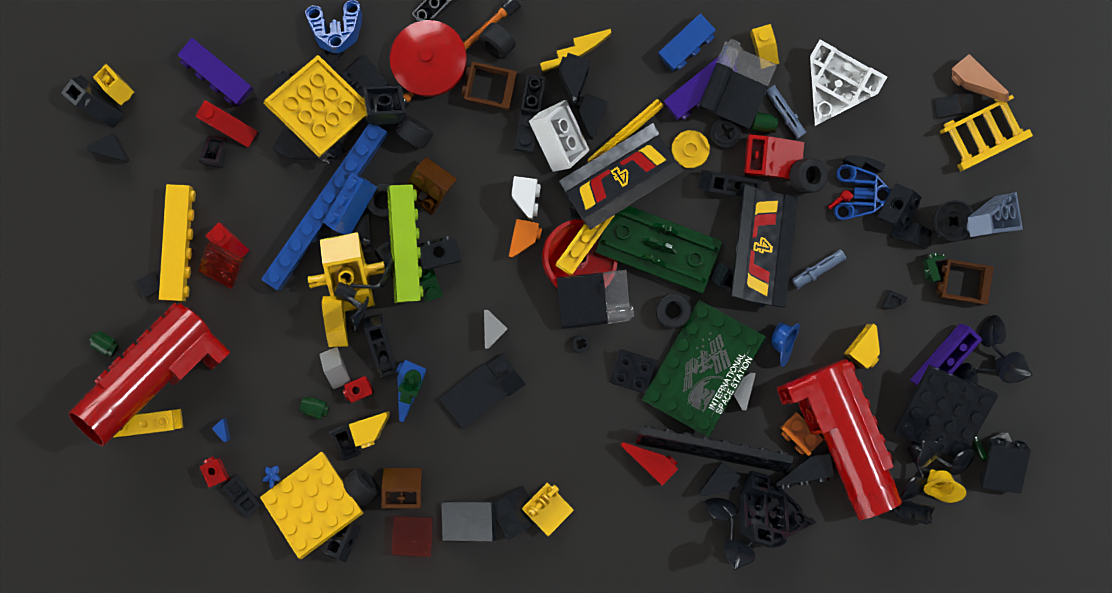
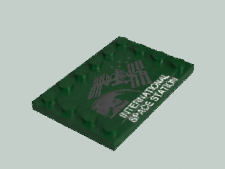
[642,300,766,437]

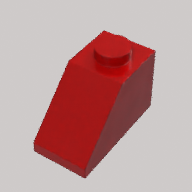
[206,222,250,264]

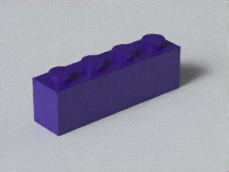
[178,38,254,106]
[663,53,738,121]
[910,323,983,387]

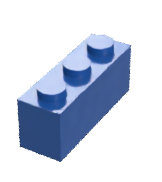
[657,13,716,72]
[323,172,377,235]

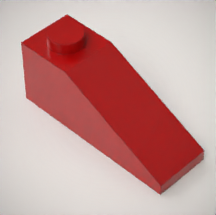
[195,100,258,148]
[620,442,678,486]

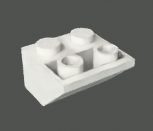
[512,176,541,220]

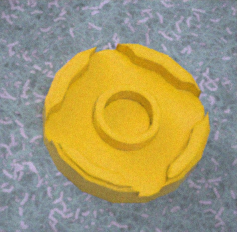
[672,130,710,168]

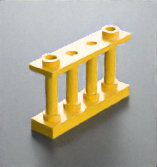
[940,95,1033,172]
[113,409,183,438]

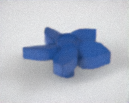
[262,466,281,488]

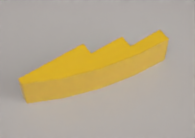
[540,29,611,73]

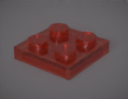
[198,241,244,289]
[392,516,433,557]

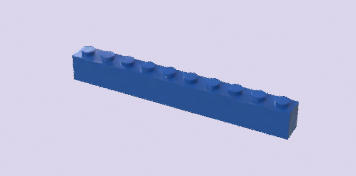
[261,123,389,291]

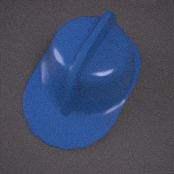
[771,323,800,367]

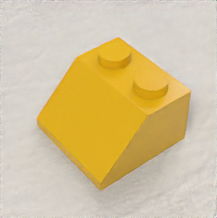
[844,324,880,369]
[349,411,390,448]

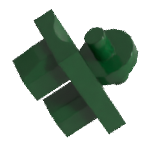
[398,369,423,404]

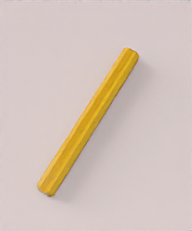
[587,99,663,163]

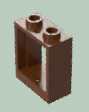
[461,62,517,111]
[937,259,994,305]

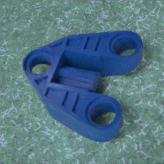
[305,0,362,53]
[834,164,891,221]

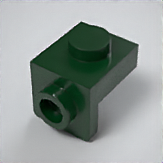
[923,252,946,282]
[419,269,443,302]

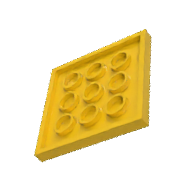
[264,55,366,158]
[260,452,363,559]

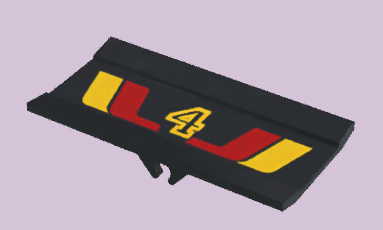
[558,123,684,230]
[731,184,798,308]

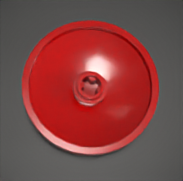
[390,20,467,97]
[542,220,618,288]

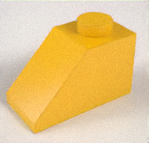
[750,24,779,69]
[93,64,134,105]

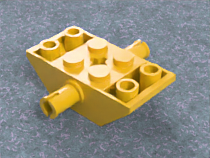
[308,232,386,312]

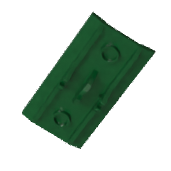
[595,206,722,294]

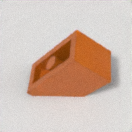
[509,219,542,258]

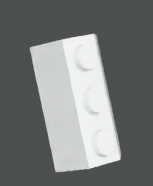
[529,100,590,172]

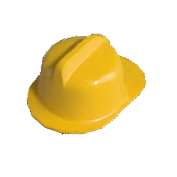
[924,469,967,503]

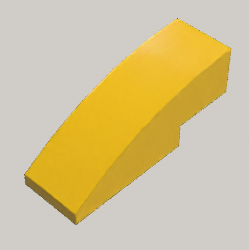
[322,296,348,347]

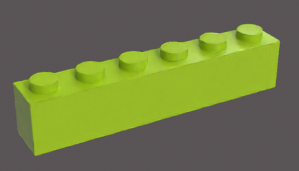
[387,185,423,303]

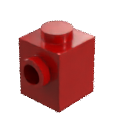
[343,376,374,403]
[200,456,230,488]

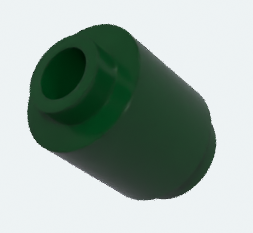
[751,112,778,134]
[89,331,119,357]
[299,396,329,420]

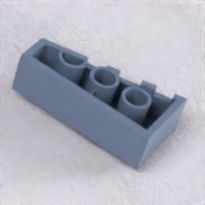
[967,192,1023,237]

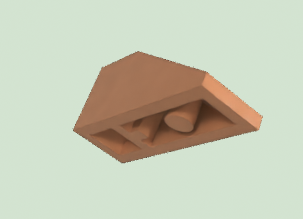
[952,54,1009,102]

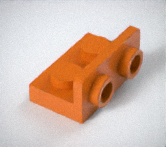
[780,412,824,456]

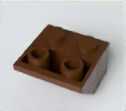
[406,157,457,215]
[382,468,422,508]

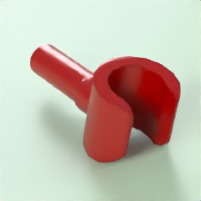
[828,190,854,210]

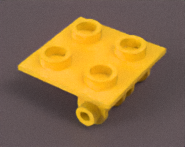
[522,483,574,536]

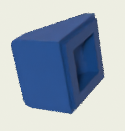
[212,418,230,442]

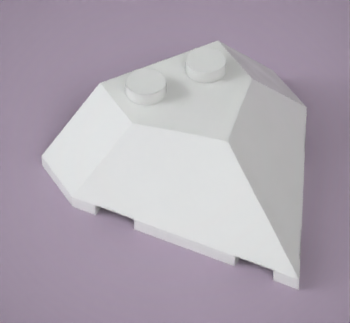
[810,40,887,126]

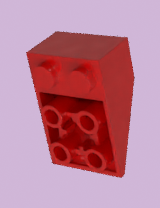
[743,134,804,179]

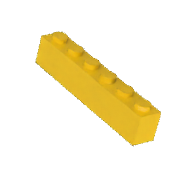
[159,184,196,301]

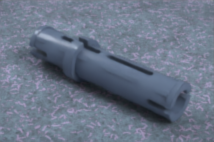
[765,85,807,139]
[791,249,846,289]

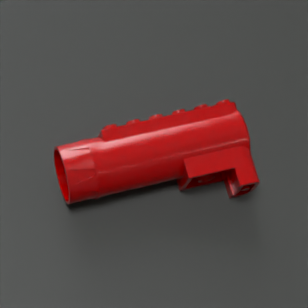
[68,303,230,446]
[777,359,902,520]

